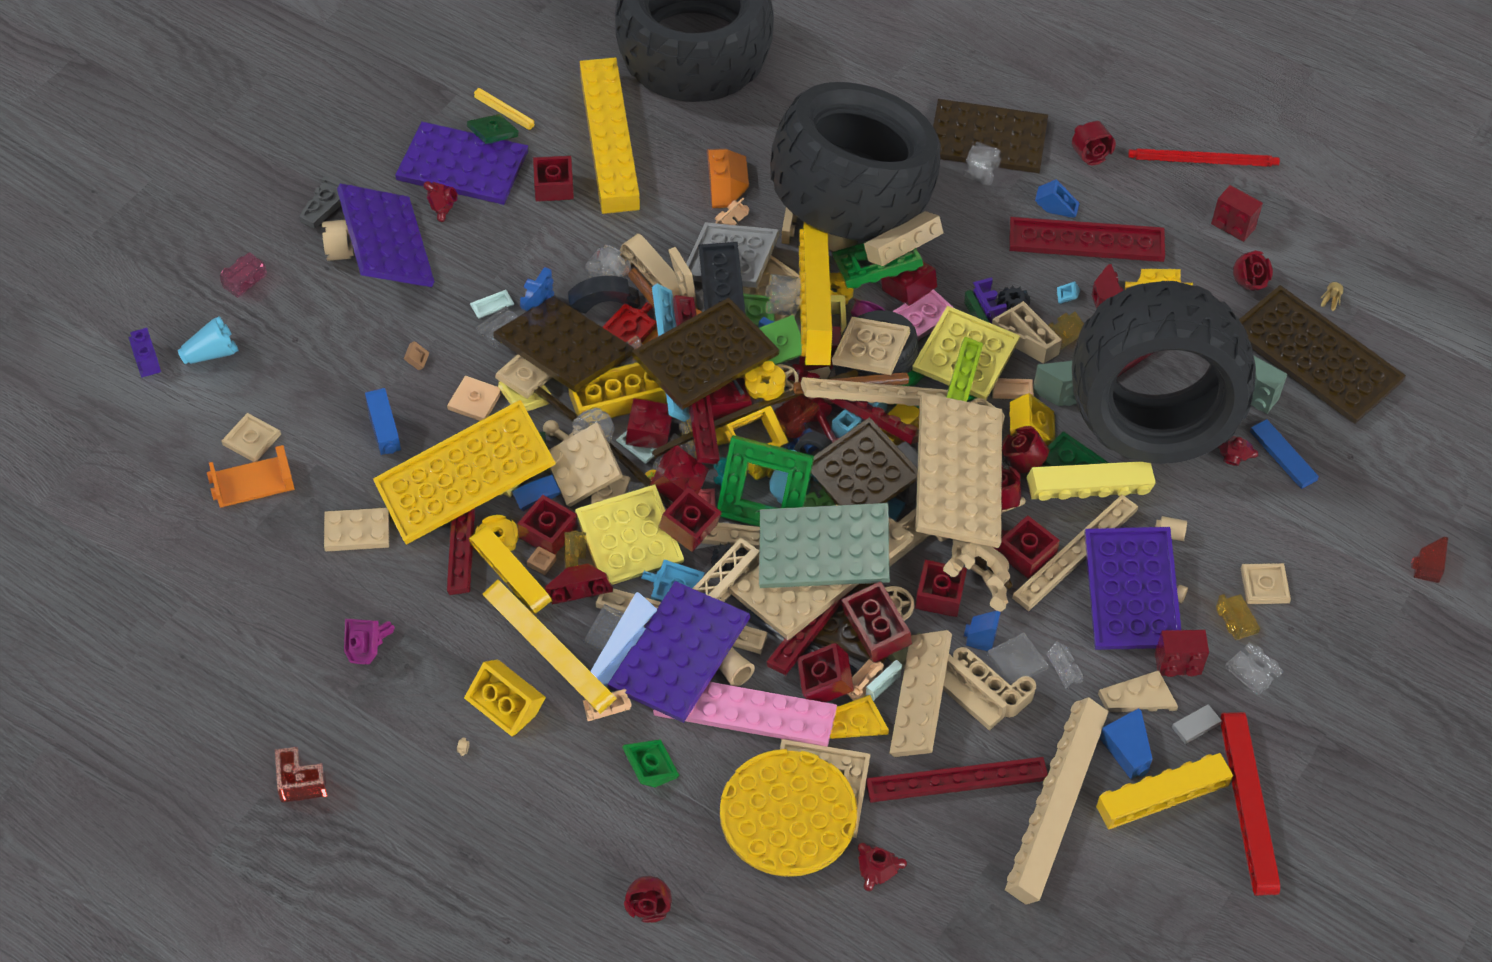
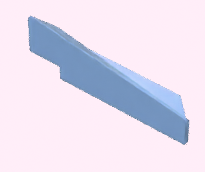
[590,592,657,687]

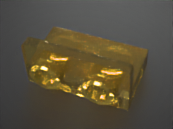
[1048,311,1084,350]
[564,531,587,569]
[1216,594,1260,640]

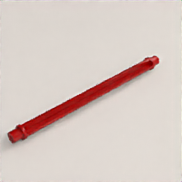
[1128,148,1280,167]

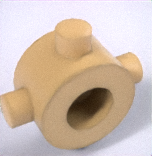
[457,737,469,756]

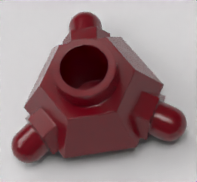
[423,181,458,222]
[1217,436,1258,466]
[858,843,907,891]

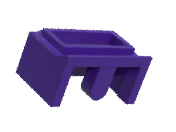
[973,278,1007,324]
[128,328,161,378]

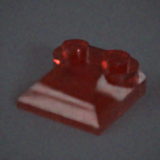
[774,395,820,438]

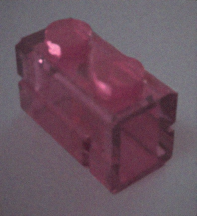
[220,252,267,298]

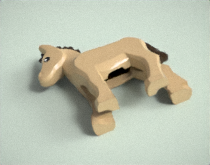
[943,539,1013,612]

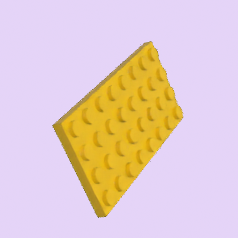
[373,400,556,545]

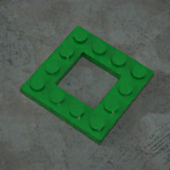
[832,241,924,289]
[717,435,814,527]

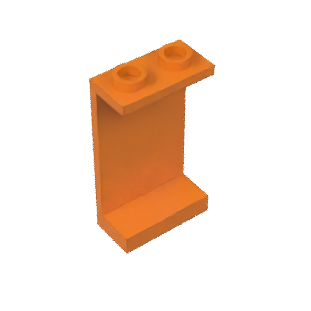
[207,445,295,508]

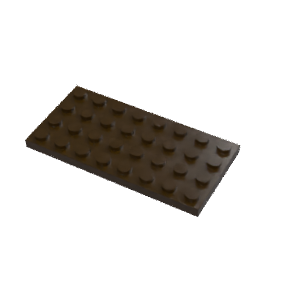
[1239,285,1406,424]

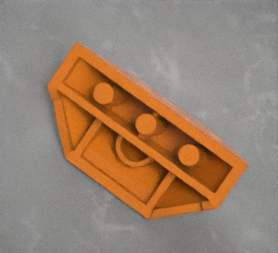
[707,148,749,208]

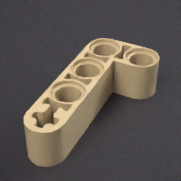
[618,234,681,298]
[953,647,1036,718]

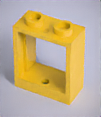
[723,405,788,447]

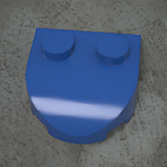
[520,267,554,311]

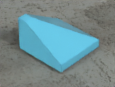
[1057,281,1080,304]

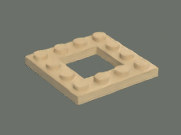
[780,739,870,838]

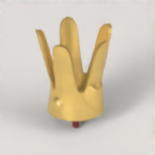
[1321,282,1344,311]

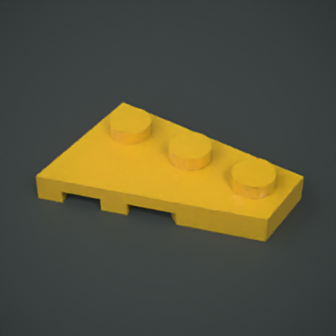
[830,695,889,739]

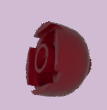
[1233,250,1273,290]
[624,876,672,923]

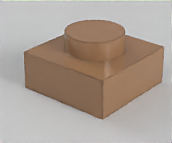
[404,341,429,370]
[527,546,557,575]

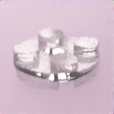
[572,408,615,443]

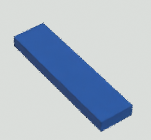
[1250,419,1319,489]

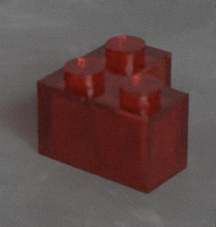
[275,747,327,803]

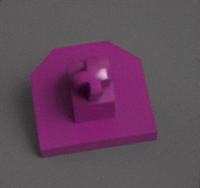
[344,619,395,664]

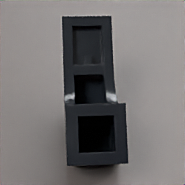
[568,275,640,314]

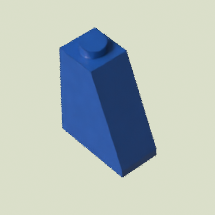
[365,388,401,455]
[1099,708,1153,779]

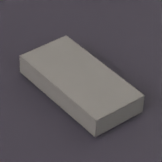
[1172,704,1222,744]

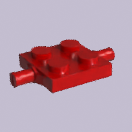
[603,302,657,347]

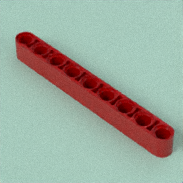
[1220,712,1280,896]

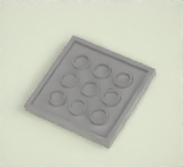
[686,222,779,288]

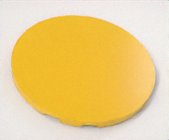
[720,749,857,876]

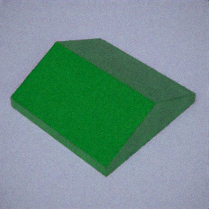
[622,739,679,788]

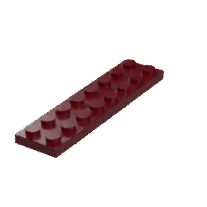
[1009,217,1165,262]

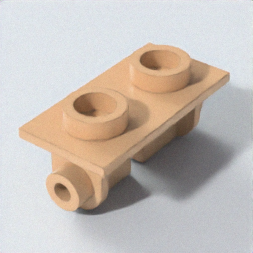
[715,198,750,225]
[848,659,884,701]
[583,689,631,721]

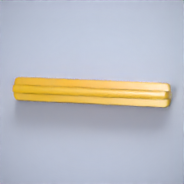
[474,88,535,130]

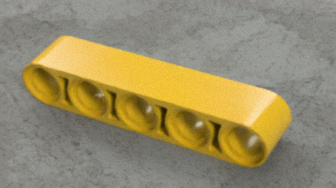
[469,526,552,615]

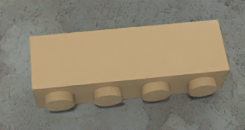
[864,211,943,266]

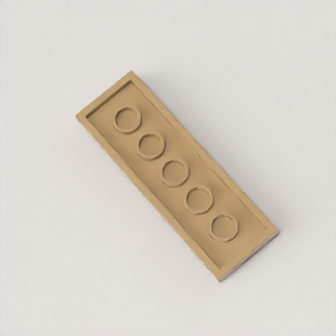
[890,630,952,757]

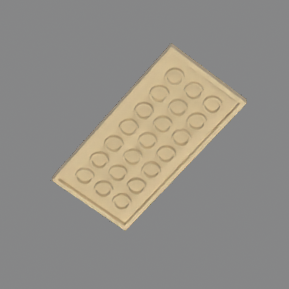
[916,393,1002,548]
[729,505,914,640]

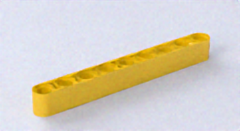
[482,579,617,714]

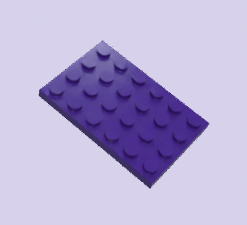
[395,122,529,205]
[337,183,435,287]
[1084,527,1181,650]
[607,581,750,723]

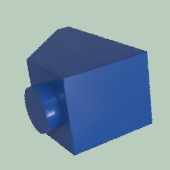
[1035,179,1079,218]
[964,611,1001,652]

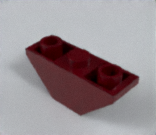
[1091,264,1123,309]
[545,563,613,605]

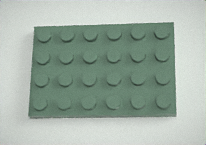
[759,503,890,588]

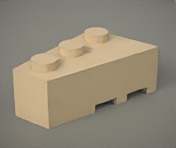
[992,301,1062,364]

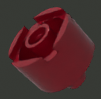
[1072,121,1116,165]
[1002,426,1050,473]
[1001,465,1021,510]

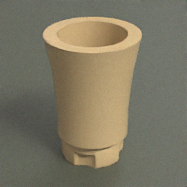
[719,647,755,687]

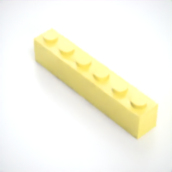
[1026,462,1156,501]

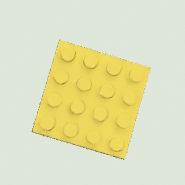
[912,306,1020,400]
[575,485,684,585]

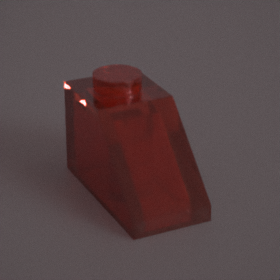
[1411,537,1448,583]

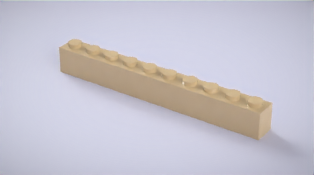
[1005,697,1109,905]

